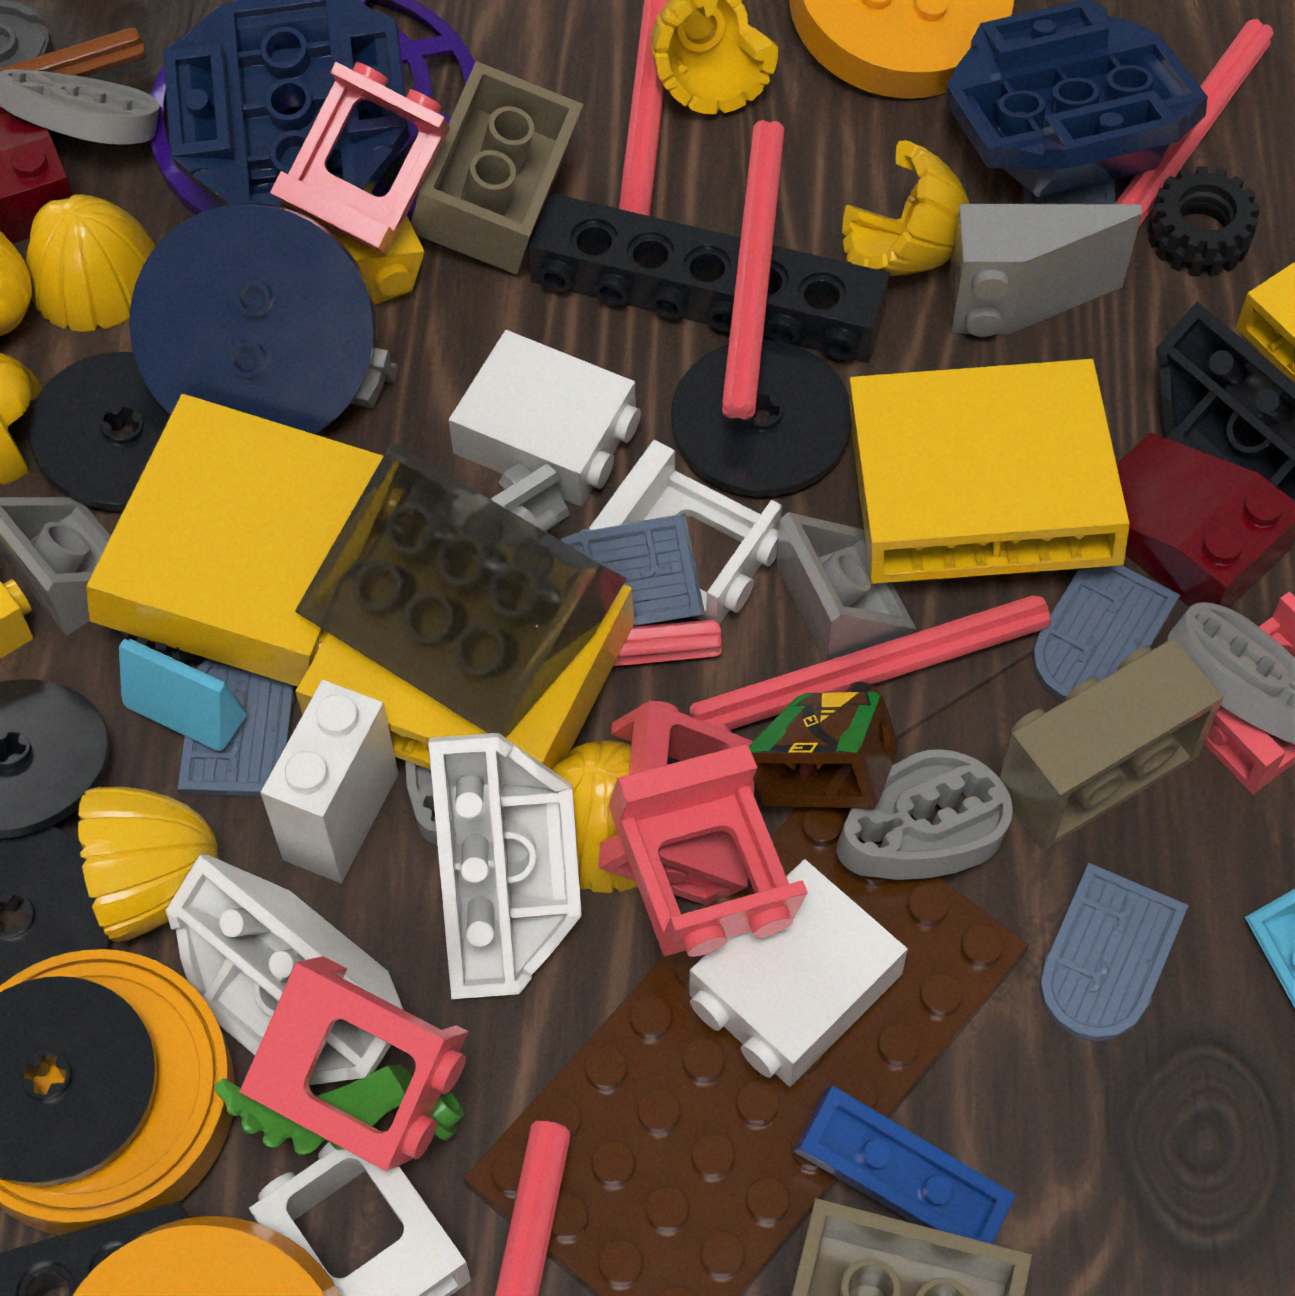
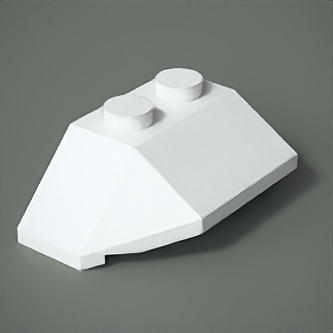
[428,733,582,999]
[165,854,403,1085]

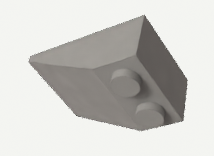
[948,204,1142,337]

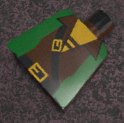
[749,682,898,808]

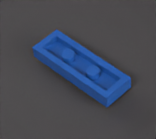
[793,1085,1016,1244]

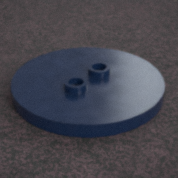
[129,203,376,434]

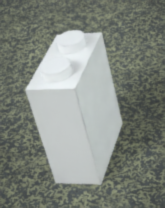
[449,330,641,507]
[260,679,399,884]
[689,859,908,1087]

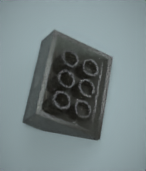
[295,442,627,738]

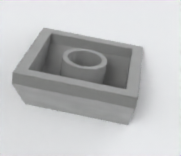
[0,497,111,636]
[776,512,916,662]

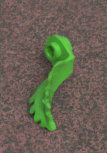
[214,1064,465,1156]

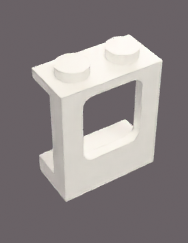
[589,440,782,625]
[249,1142,471,1296]

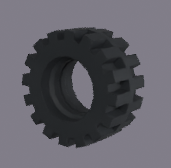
[1148,166,1260,277]

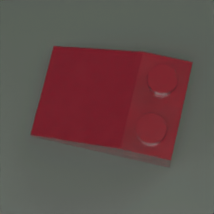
[0,107,73,244]
[1117,433,1295,608]

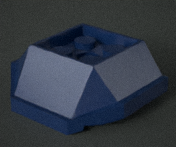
[163,0,410,212]
[947,0,1208,197]

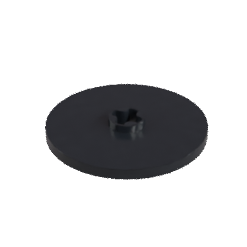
[671,339,852,497]
[29,352,171,511]
[0,679,110,839]
[0,826,111,985]
[0,976,157,1187]

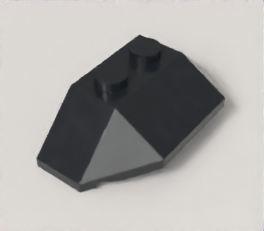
[1156,301,1295,501]

